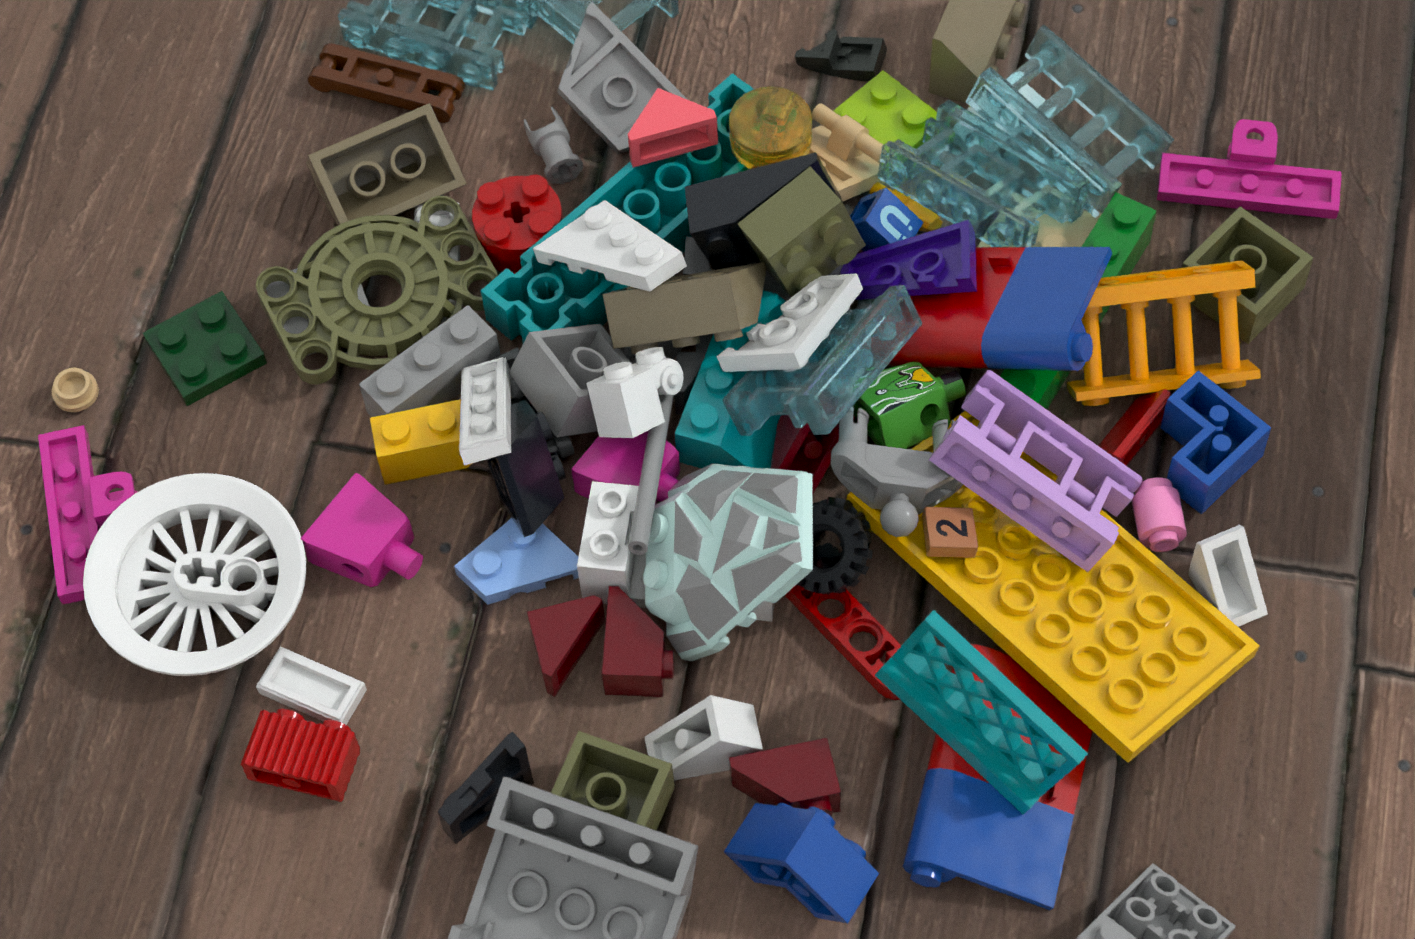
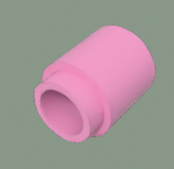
[1132,478,1187,552]

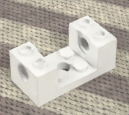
[577,481,775,622]

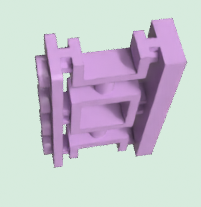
[929,370,1143,572]

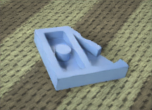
[454,518,579,605]

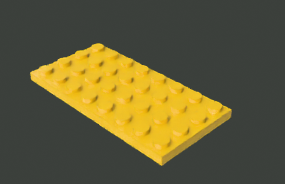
[846,411,1260,763]

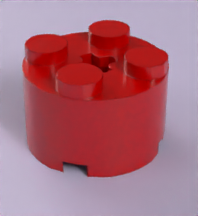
[472,174,563,274]

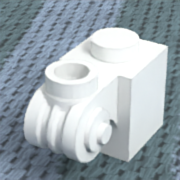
[586,347,684,438]

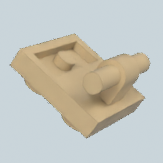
[766,103,890,202]

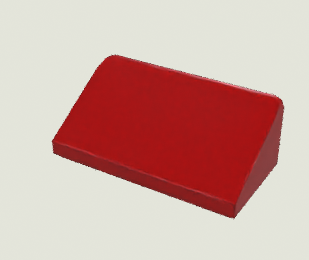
[1098,389,1171,466]

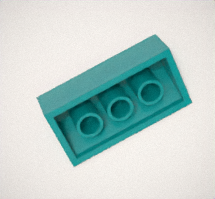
[675,290,815,469]

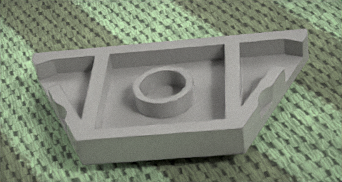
[557,2,688,154]

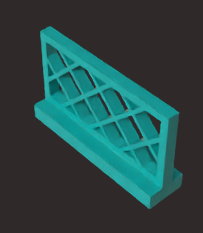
[875,610,1088,815]

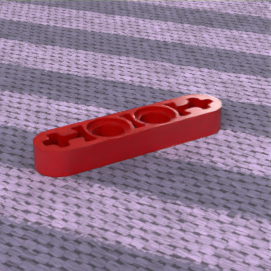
[785,585,902,700]

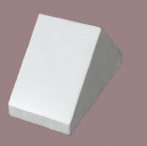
[1188,525,1268,627]

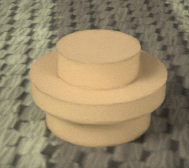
[52,368,99,412]

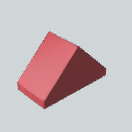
[628,88,718,167]

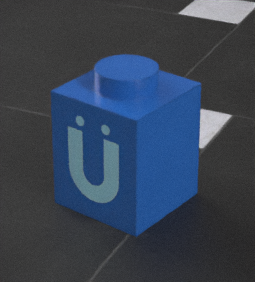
[850,188,924,252]

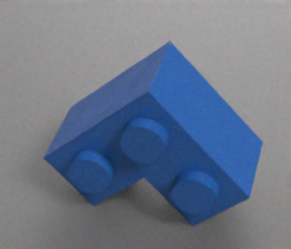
[1160,370,1271,514]
[724,803,879,923]

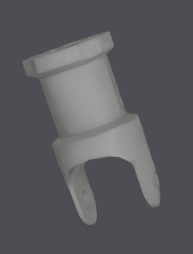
[524,106,583,184]

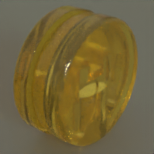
[729,86,812,169]

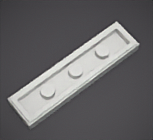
[459,357,511,465]

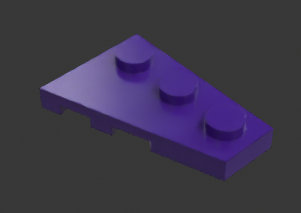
[841,220,977,300]

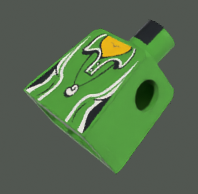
[853,362,966,449]

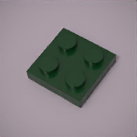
[142,291,267,406]

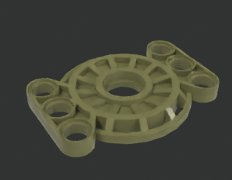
[256,196,498,385]

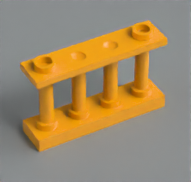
[1067,260,1261,406]

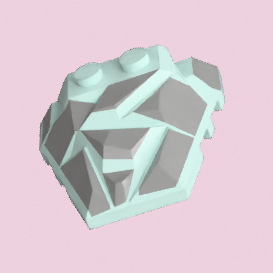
[643,464,813,661]

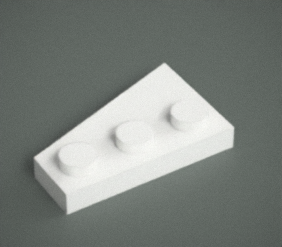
[533,200,687,292]
[717,273,863,372]

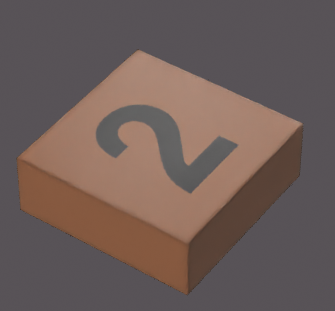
[922,507,978,558]

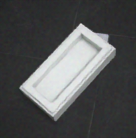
[256,646,367,725]

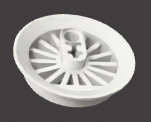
[83,473,306,676]

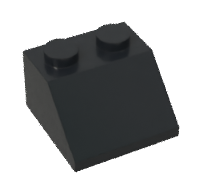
[486,400,566,537]

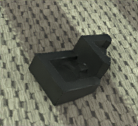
[794,29,887,82]

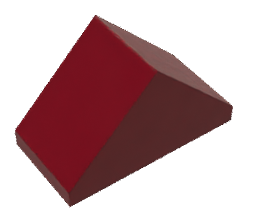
[527,595,605,697]

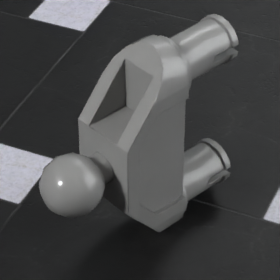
[831,407,963,537]

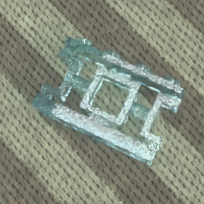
[338,0,539,91]
[878,100,1090,247]
[723,285,923,436]

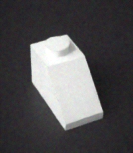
[644,695,763,780]

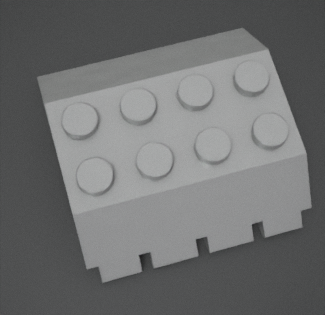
[448,776,698,939]

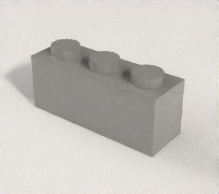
[359,305,501,417]

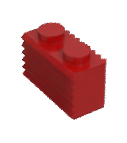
[241,709,360,802]

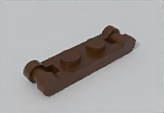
[307,43,466,123]

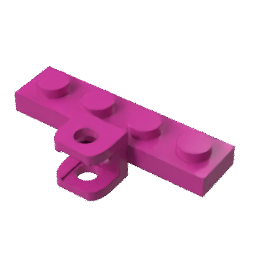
[1157,119,1342,219]
[38,425,137,605]

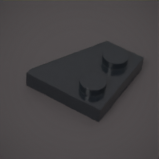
[437,731,534,844]

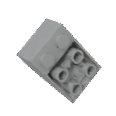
[1076,863,1236,939]

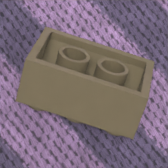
[929,0,1026,105]
[306,103,467,225]
[603,262,766,354]

